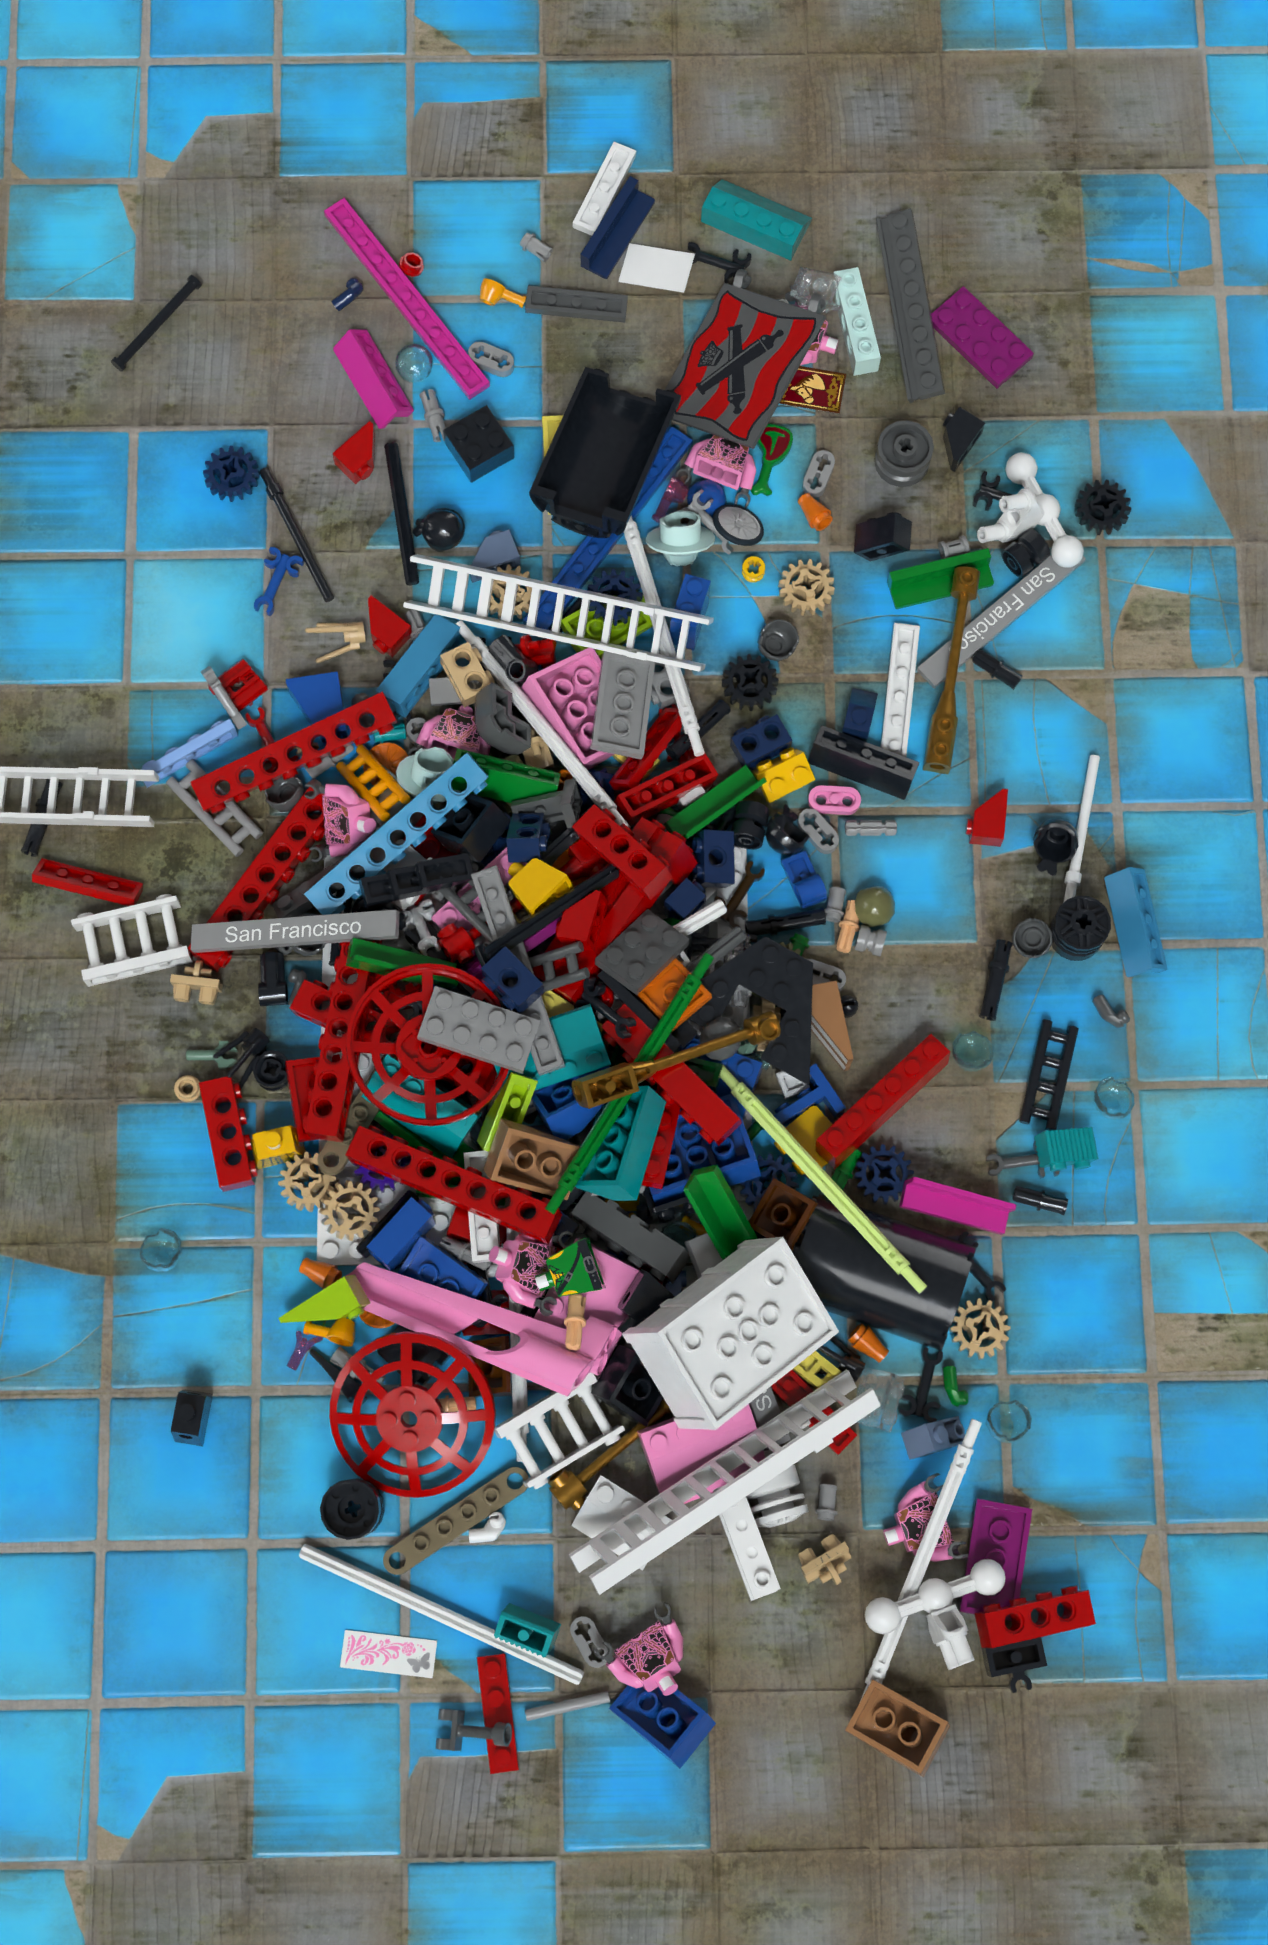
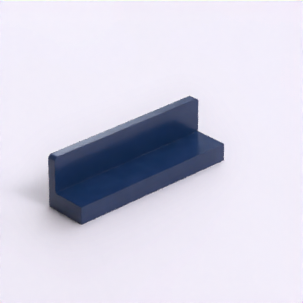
[580,176,655,279]

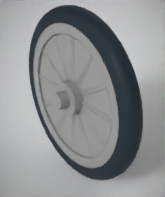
[713,505,764,546]

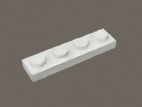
[573,142,636,236]
[464,1150,500,1263]

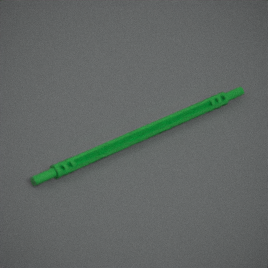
[545,953,714,1214]

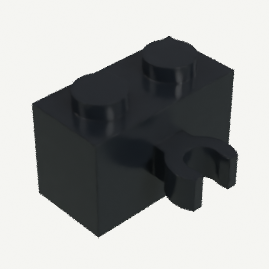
[854,512,912,562]
[981,1637,1047,1693]

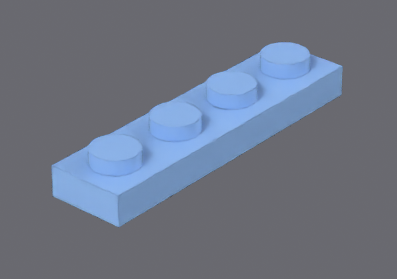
[141,719,238,788]

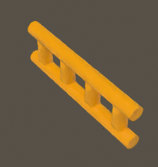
[336,745,411,822]

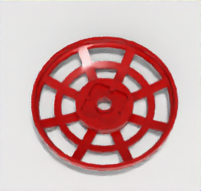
[346,963,509,1126]
[329,1331,496,1498]

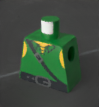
[535,1238,606,1297]

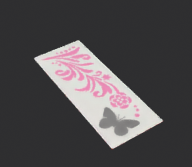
[340,1630,437,1678]

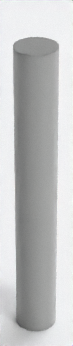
[525,1691,610,1721]

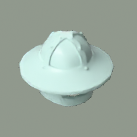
[646,510,715,566]
[396,747,460,805]

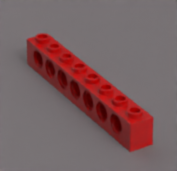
[190,691,398,814]
[188,787,325,972]
[303,940,383,1142]
[290,979,497,1093]
[345,1125,562,1245]

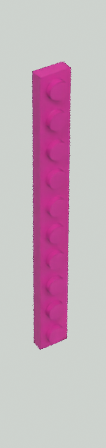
[324,198,490,400]

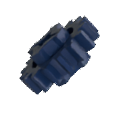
[203,446,260,502]
[587,569,643,626]
[854,1144,914,1205]
[739,1154,799,1210]

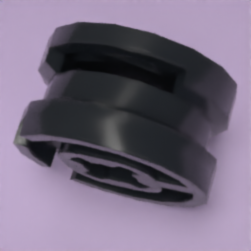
[252,1050,289,1092]

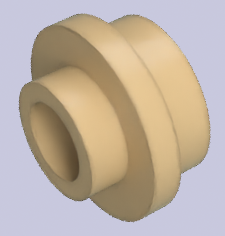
[174,1075,201,1102]

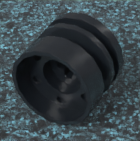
[1049,896,1111,961]
[320,1478,385,1540]

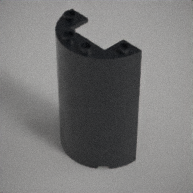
[529,367,681,538]
[793,1193,976,1351]

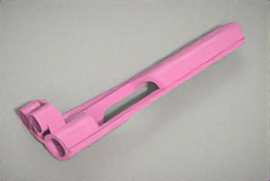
[346,1262,618,1396]

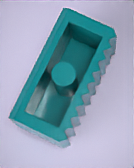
[1034,1127,1099,1172]
[494,1603,561,1658]

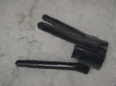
[213,1028,270,1089]
[818,1336,866,1382]

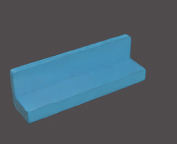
[376,615,465,718]
[1104,867,1168,977]

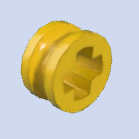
[742,556,765,583]

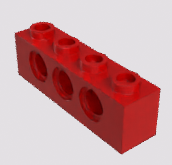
[614,753,719,826]
[572,804,673,900]
[199,1076,258,1192]
[974,1586,1096,1648]

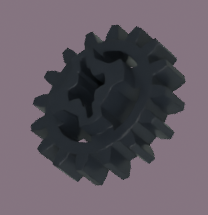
[1074,479,1132,535]
[722,654,779,711]

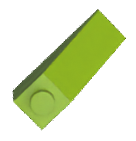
[477,1072,538,1152]
[278,1274,371,1323]

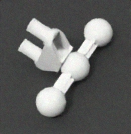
[977,452,1084,568]
[865,1559,1006,1670]

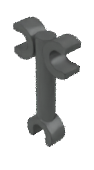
[986,1141,1060,1179]

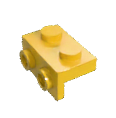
[751,747,816,803]

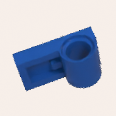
[781,850,827,910]

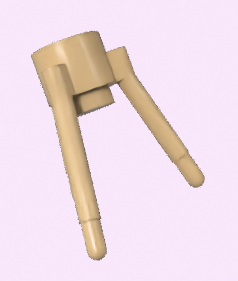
[305,622,366,663]

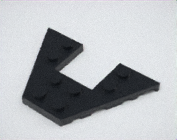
[688,936,813,1085]

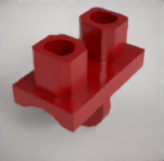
[515,635,556,672]

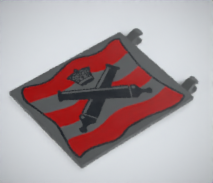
[665,269,827,449]

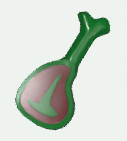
[751,424,793,496]

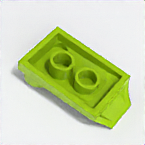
[561,596,653,661]

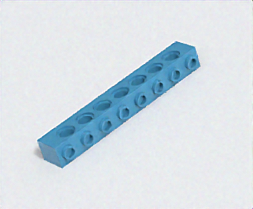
[304,752,489,915]

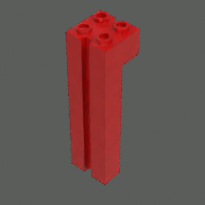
[533,817,698,1005]

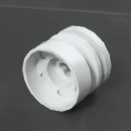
[746,1465,809,1528]

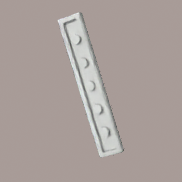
[880,623,920,757]

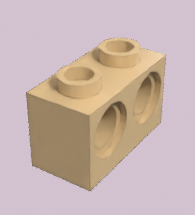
[440,642,495,708]

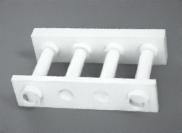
[71,894,193,987]
[494,1373,625,1489]
[713,1486,781,1601]

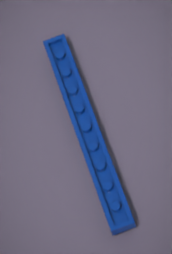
[522,427,693,630]

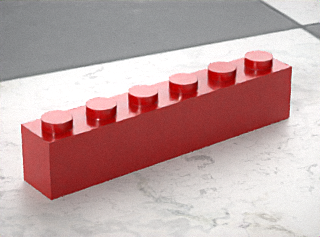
[601,1003,742,1146]
[815,1034,950,1169]

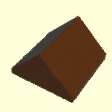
[749,1178,818,1250]
[468,1336,512,1398]

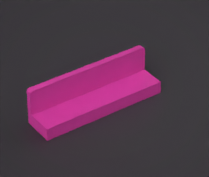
[333,329,414,429]
[899,1177,1016,1235]

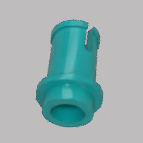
[373,723,406,743]

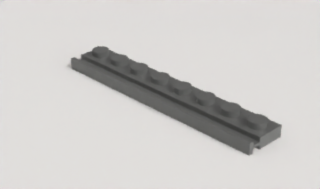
[876,208,945,403]

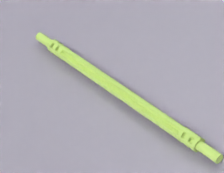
[720,1065,927,1294]

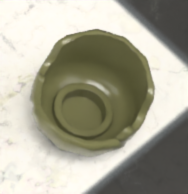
[855,886,895,927]

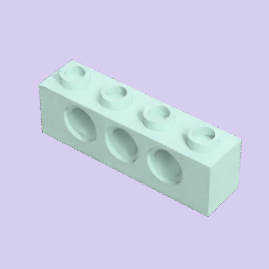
[831,267,881,376]

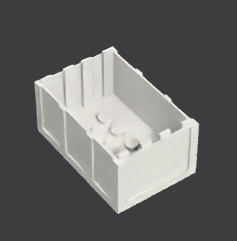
[622,1237,839,1430]

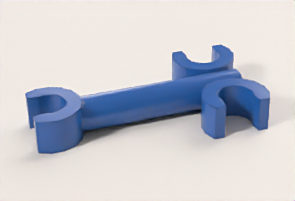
[254,547,304,616]

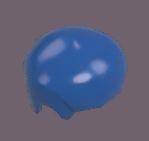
[687,479,727,518]

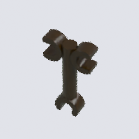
[714,861,765,929]

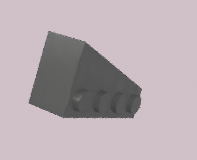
[571,1191,690,1284]

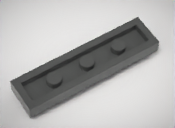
[525,285,628,323]
[272,851,365,918]

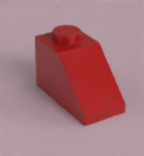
[332,421,375,484]
[368,595,412,658]
[965,789,1008,847]
[556,890,609,951]

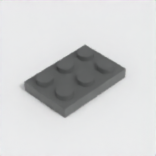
[595,909,690,995]

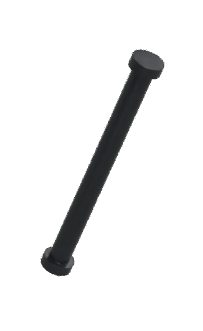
[111,275,202,372]

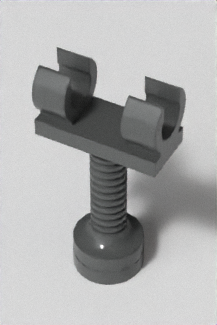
[435,1709,512,1751]

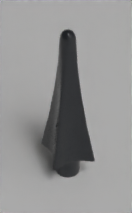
[309,1349,368,1404]

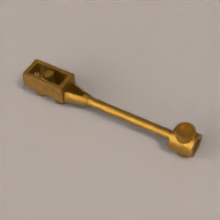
[923,567,980,774]
[572,1011,781,1109]
[548,1399,672,1511]

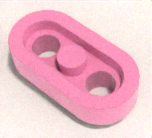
[808,785,861,815]

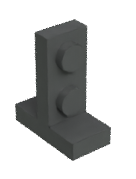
[511,778,583,828]

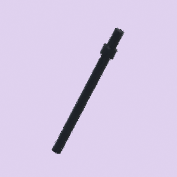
[259,467,334,602]

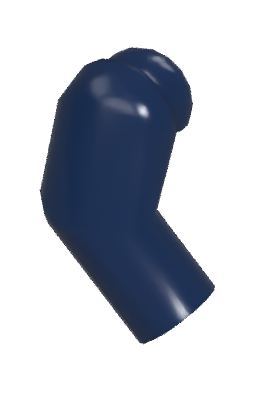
[332,278,363,311]

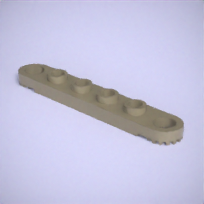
[317,1039,397,1176]
[383,1467,529,1575]

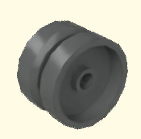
[874,420,934,487]

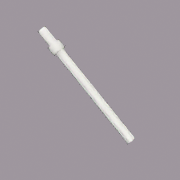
[1063,755,1100,903]

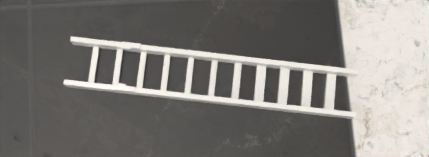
[403,554,714,672]
[0,767,159,827]
[569,1369,881,1595]

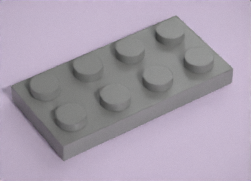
[590,651,655,759]
[417,986,541,1074]

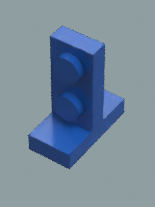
[774,1063,846,1126]

